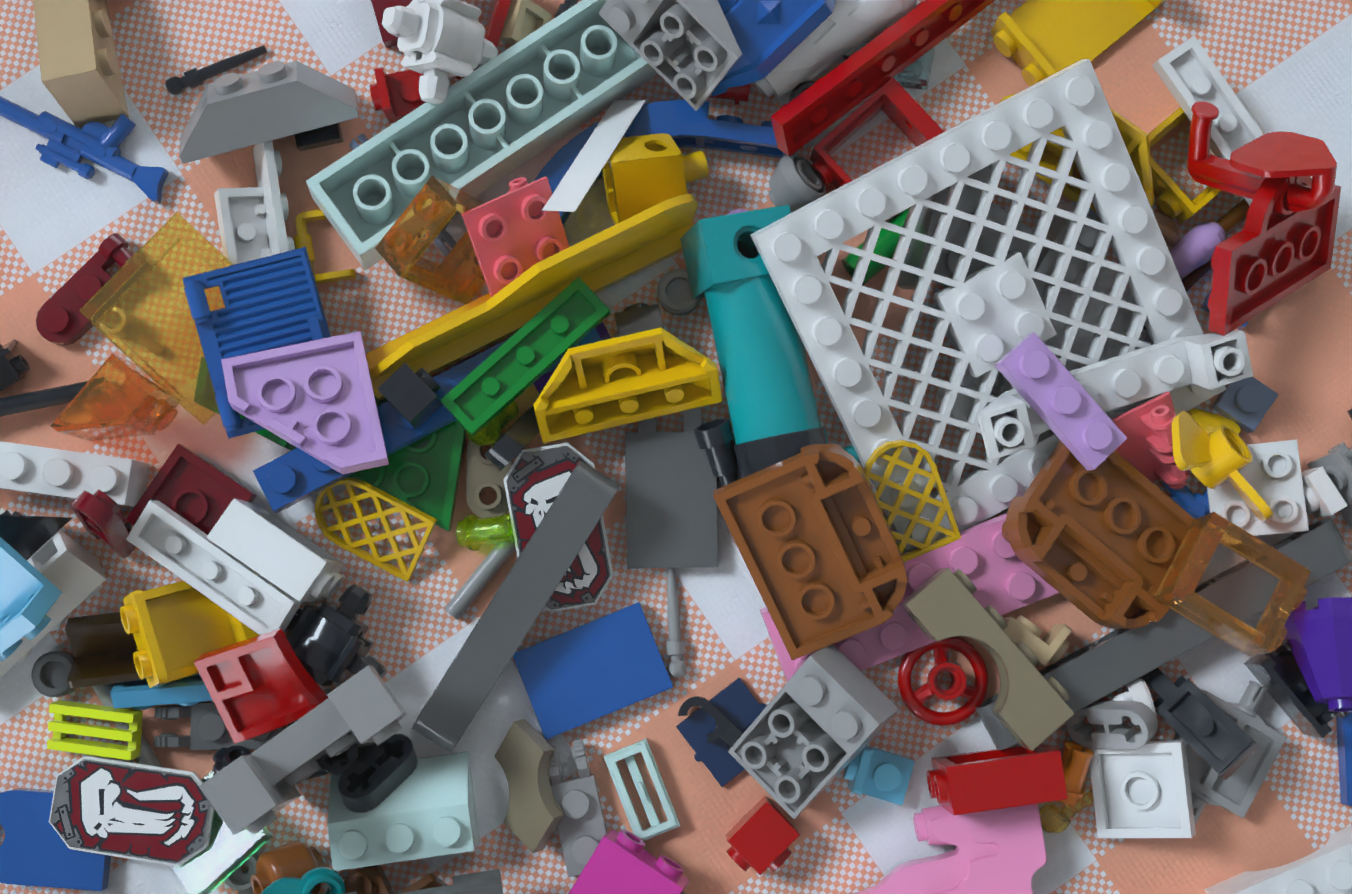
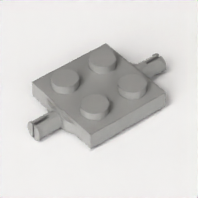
[1173,680,1287,826]

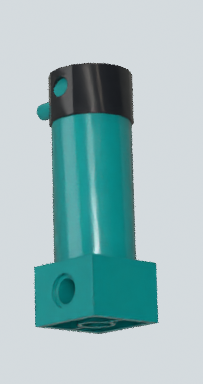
[680,205,861,479]

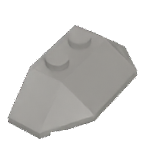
[179,61,359,164]

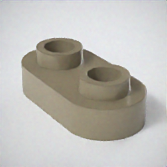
[466,429,514,520]

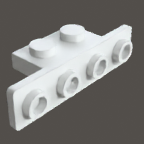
[214,140,295,267]

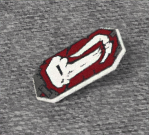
[503,442,614,612]
[49,756,215,867]

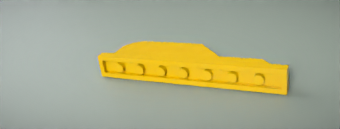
[366,194,698,401]

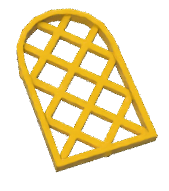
[864,439,961,562]
[314,477,437,582]

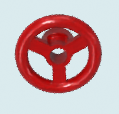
[898,636,989,726]

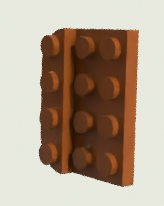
[1002,440,1215,629]
[713,443,908,660]

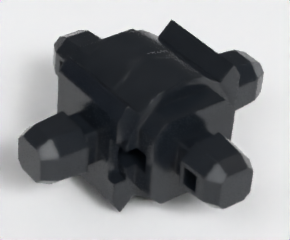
[284,584,387,686]

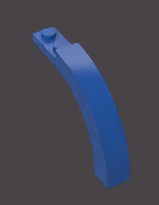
[533,100,793,227]

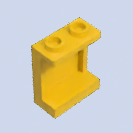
[120,581,259,688]

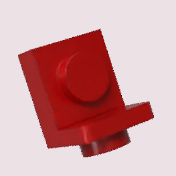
[370,67,426,124]

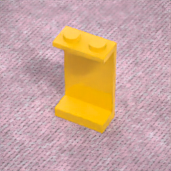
[990,0,1167,86]

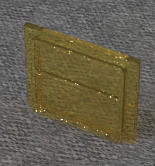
[79,212,234,425]

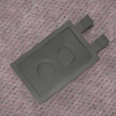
[625,407,718,569]

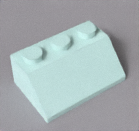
[327,751,480,871]

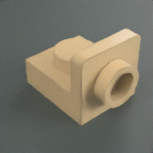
[1003,616,1072,666]

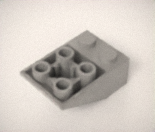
[598,0,742,111]
[728,644,900,819]

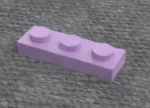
[995,332,1127,471]

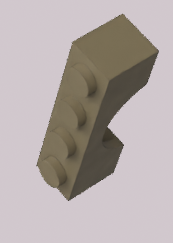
[900,568,1075,751]

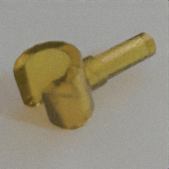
[1039,789,1094,833]

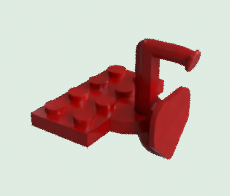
[1187,101,1341,336]

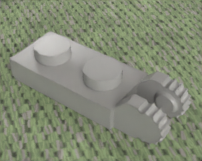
[549,739,607,878]

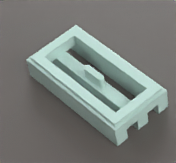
[604,738,680,841]

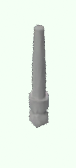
[666,568,686,678]

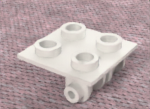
[1207,439,1309,540]

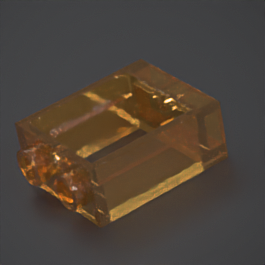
[375,175,486,305]
[1154,512,1311,657]

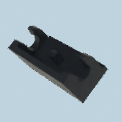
[1244,635,1349,738]

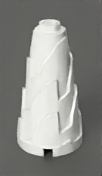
[753,0,917,98]

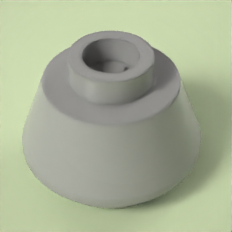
[769,155,826,213]

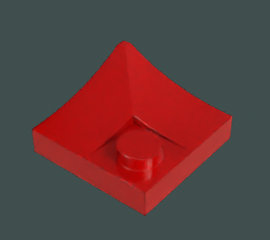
[194,628,328,744]

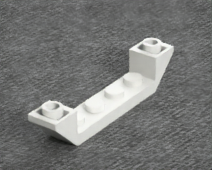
[977,330,1253,460]

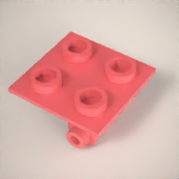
[462,176,570,297]
[1112,392,1190,489]

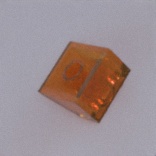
[50,353,182,441]

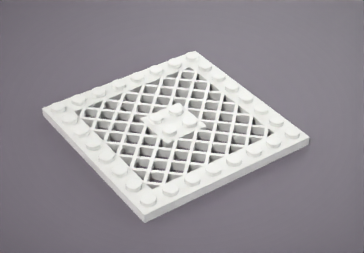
[751,59,1227,553]

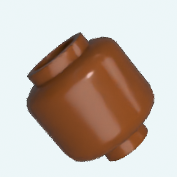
[251,840,325,894]

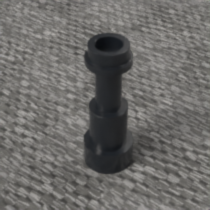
[694,418,739,487]

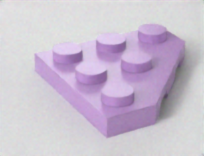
[221,331,389,474]

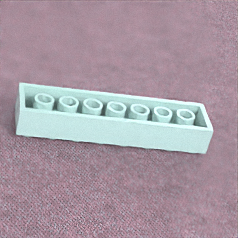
[306,0,658,270]

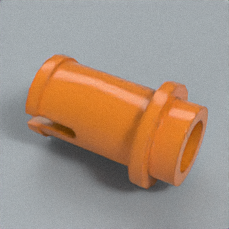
[1058,742,1094,805]

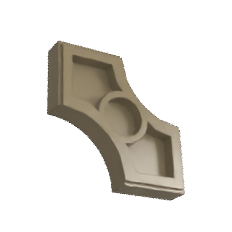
[494,719,564,853]

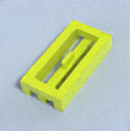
[47,700,143,760]

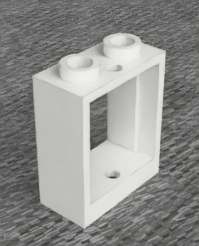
[206,498,346,602]

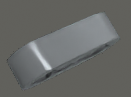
[1066,701,1158,749]

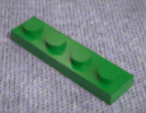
[440,277,610,437]

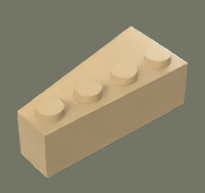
[33,0,129,128]

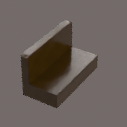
[65,612,146,688]

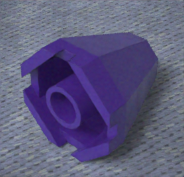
[1279,597,1352,712]

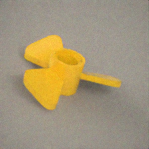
[1172,409,1273,521]

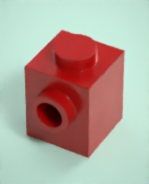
[726,796,800,875]

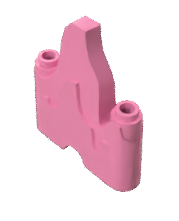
[851,804,1047,894]

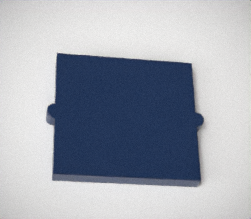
[676,677,766,787]

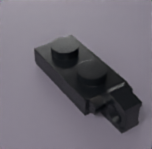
[1142,668,1260,780]

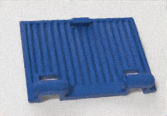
[183,247,331,439]

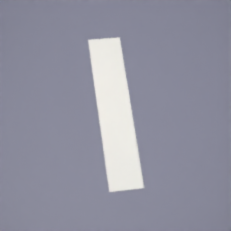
[542,100,646,212]

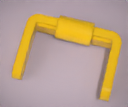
[293,209,357,285]

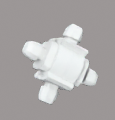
[382,0,498,104]

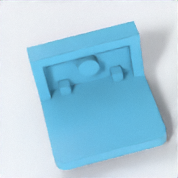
[0,537,63,661]

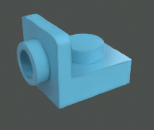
[843,746,915,805]

